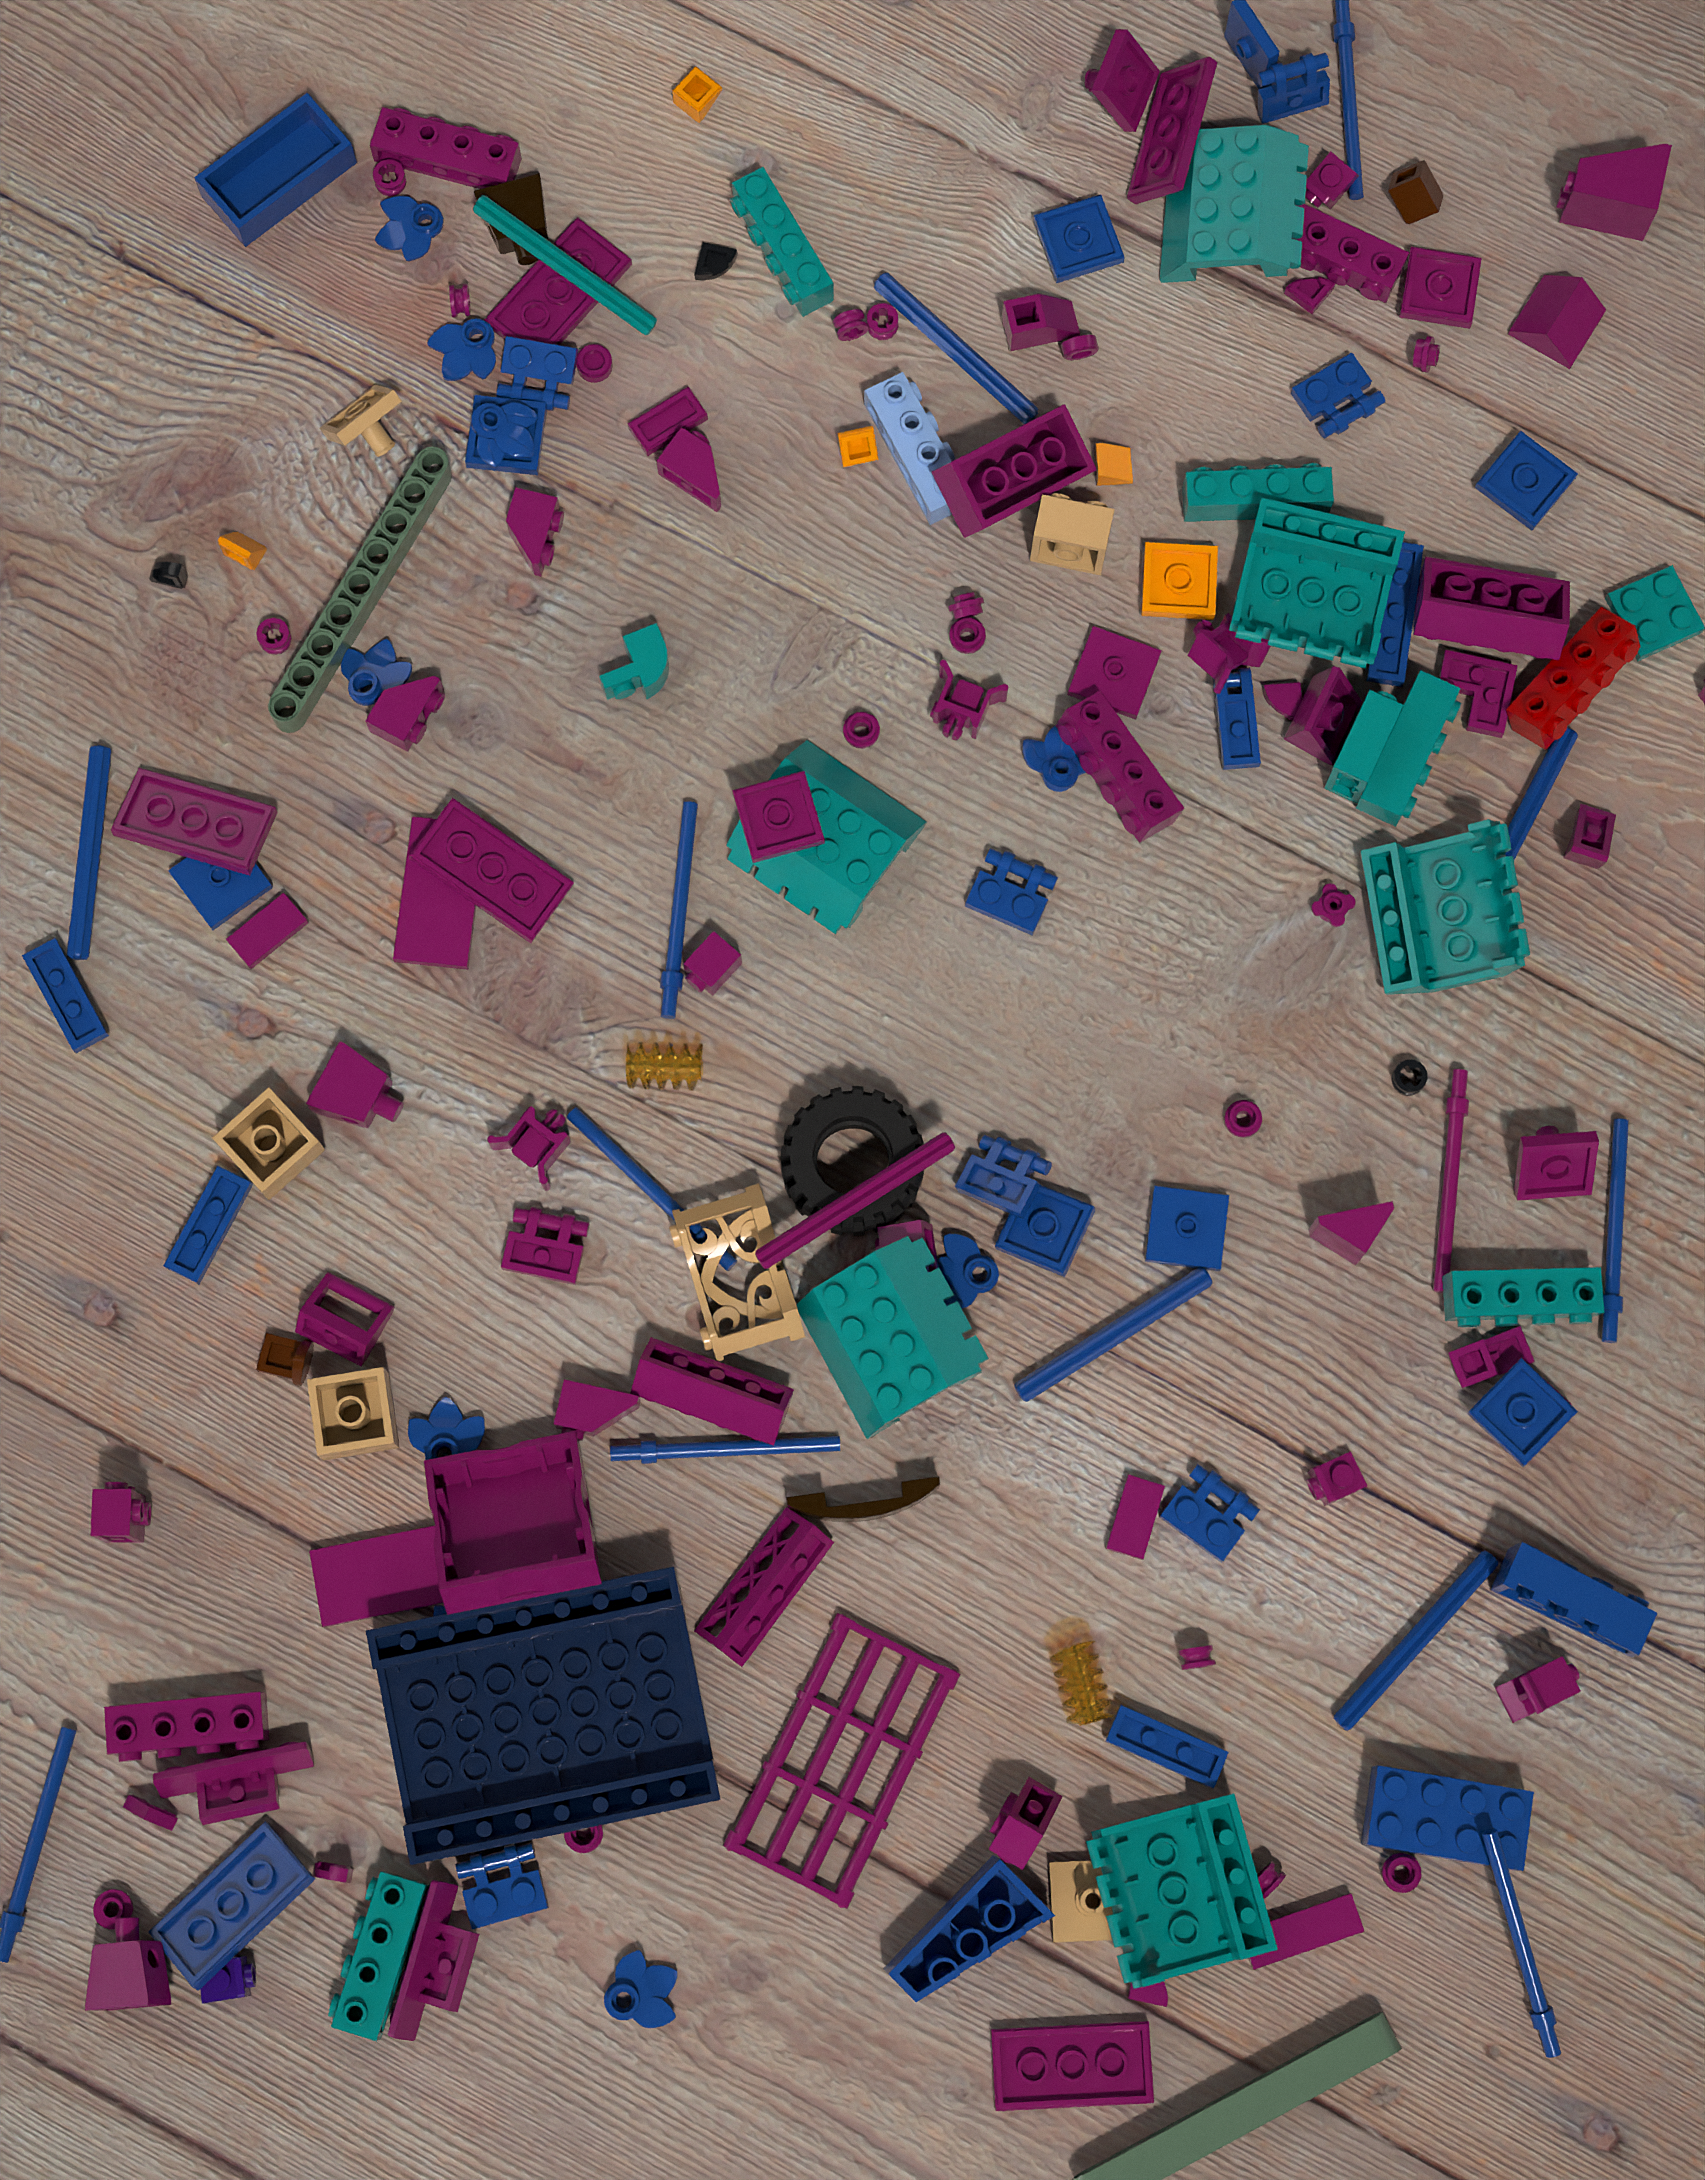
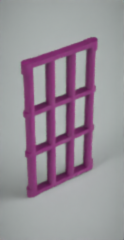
[723,1613,961,1909]

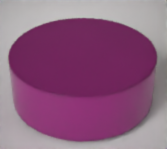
[1061,335,1099,361]
[576,344,613,383]

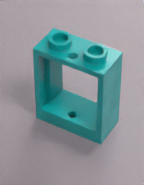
[1324,690,1404,804]

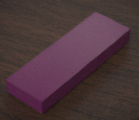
[1248,1893,1365,1970]

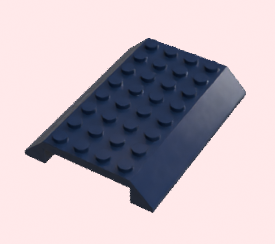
[366,1566,721,1865]

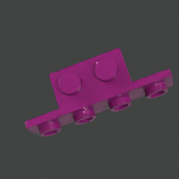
[152,1742,314,1825]
[388,1880,480,2041]

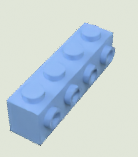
[864,372,955,525]

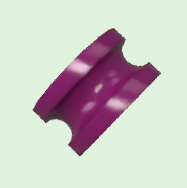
[373,159,407,196]
[449,284,471,317]
[867,303,899,340]
[833,309,869,341]
[256,618,292,655]
[1178,1645,1216,1670]
[1257,1861,1286,1899]

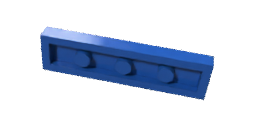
[1366,542,1424,687]

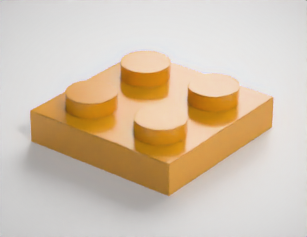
[1141,542,1218,620]

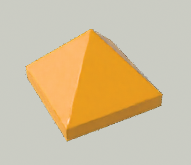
[837,426,879,467]

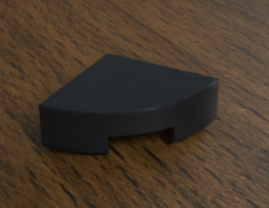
[694,242,738,281]
[149,562,188,589]

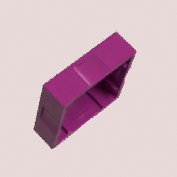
[424,1431,602,1615]

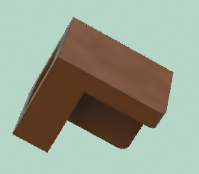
[1388,160,1443,224]

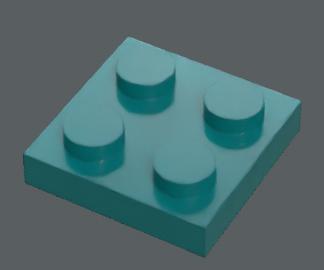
[1605,565,1705,662]

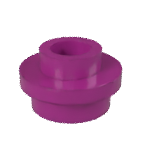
[1413,336,1440,373]
[948,592,984,620]
[949,617,986,654]
[843,712,880,749]
[1224,1100,1262,1138]
[564,1825,603,1853]
[1382,1853,1422,1893]
[93,1889,134,1929]

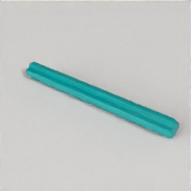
[473,195,657,335]

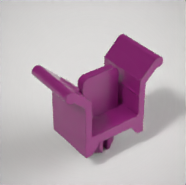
[1187,613,1271,694]
[930,660,1009,740]
[487,1106,571,1191]
[1495,1656,1581,1723]

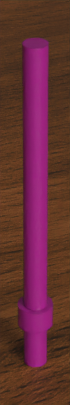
[1433,1069,1469,1293]

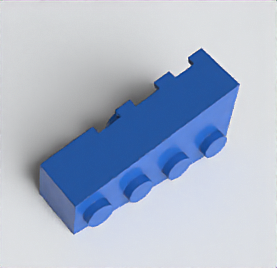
[1490,1542,1657,1657]
[883,1855,1055,2002]

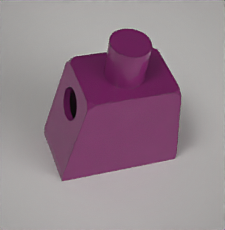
[306,1041,404,1128]
[85,1918,171,2011]

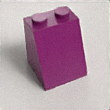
[1556,144,1672,241]

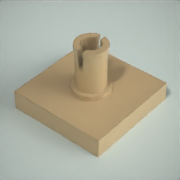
[319,384,402,457]
[1049,1861,1113,1943]

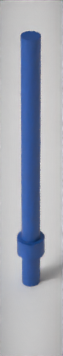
[1333,0,1364,200]
[660,801,698,1019]
[566,1107,738,1271]
[1602,1119,1629,1343]
[610,1436,840,1464]
[0,1727,76,1963]
[1482,1828,1561,2058]

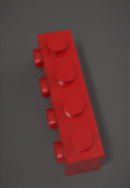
[1506,607,1641,750]

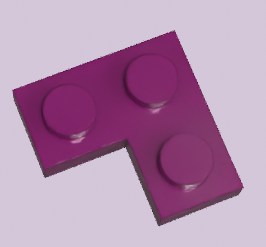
[1439,650,1518,738]

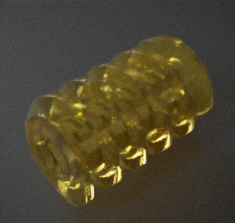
[626,1041,704,1091]
[1049,1640,1116,1726]

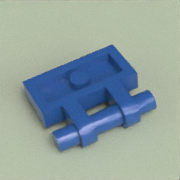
[1257,53,1330,124]
[497,336,579,411]
[1290,353,1385,439]
[965,848,1058,936]
[955,1135,1052,1219]
[1159,1464,1260,1563]
[455,1843,549,1930]

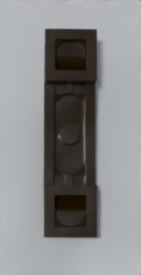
[786,1476,940,1522]

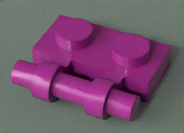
[501,1207,590,1285]

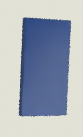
[148,1821,316,1991]

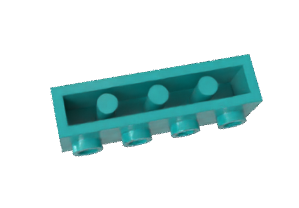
[730,167,834,317]
[1182,463,1334,522]
[1355,670,1462,827]
[1442,1267,1604,1327]
[328,1871,430,2041]

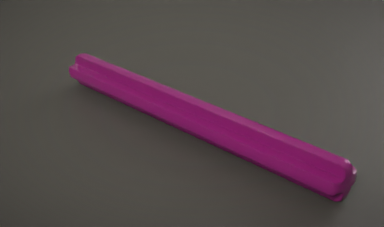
[755,1132,955,1269]

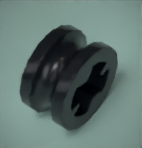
[1391,1060,1428,1096]

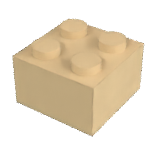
[1030,493,1114,575]
[212,1087,325,1200]
[307,1367,399,1461]

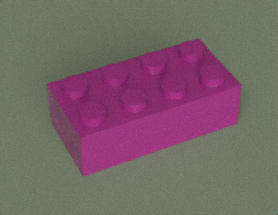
[931,404,1097,538]
[1413,556,1570,660]

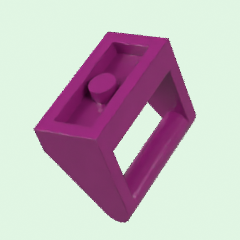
[295,1272,395,1367]

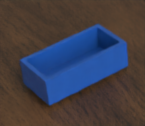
[194,93,357,247]
[1361,1765,1534,1871]

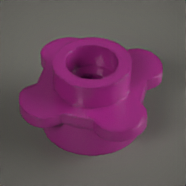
[1311,884,1356,927]

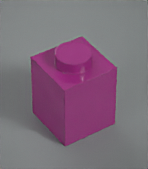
[683,931,742,996]

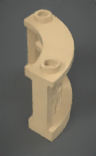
[669,1183,805,1362]

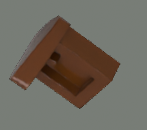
[256,1333,314,1386]

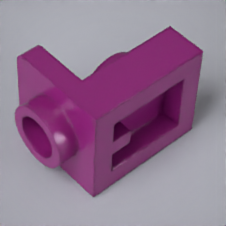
[1305,151,1359,210]
[1306,1451,1367,1506]

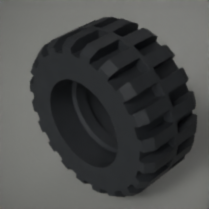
[781,1086,924,1236]

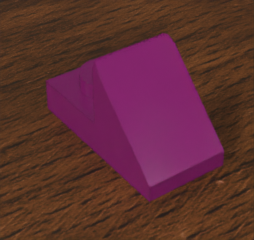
[1563,804,1616,869]

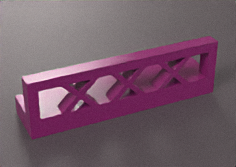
[694,1507,834,1667]

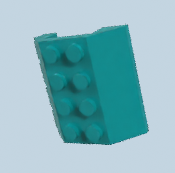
[1160,125,1309,283]
[1229,497,1405,668]
[726,740,927,934]
[1361,819,1531,995]
[796,1236,989,1439]
[1086,1794,1278,1989]

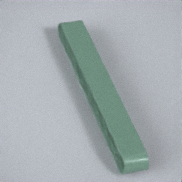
[268,446,452,733]
[1072,2012,1402,2180]

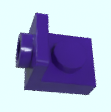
[200,1956,256,2004]

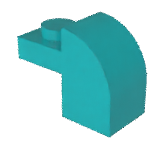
[599,623,669,700]

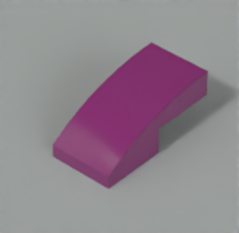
[1448,1326,1535,1389]

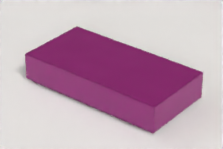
[628,387,708,456]
[226,893,308,969]
[1106,1474,1165,1560]

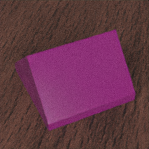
[1508,275,1606,369]
[1284,666,1363,765]
[1308,1201,1394,1266]

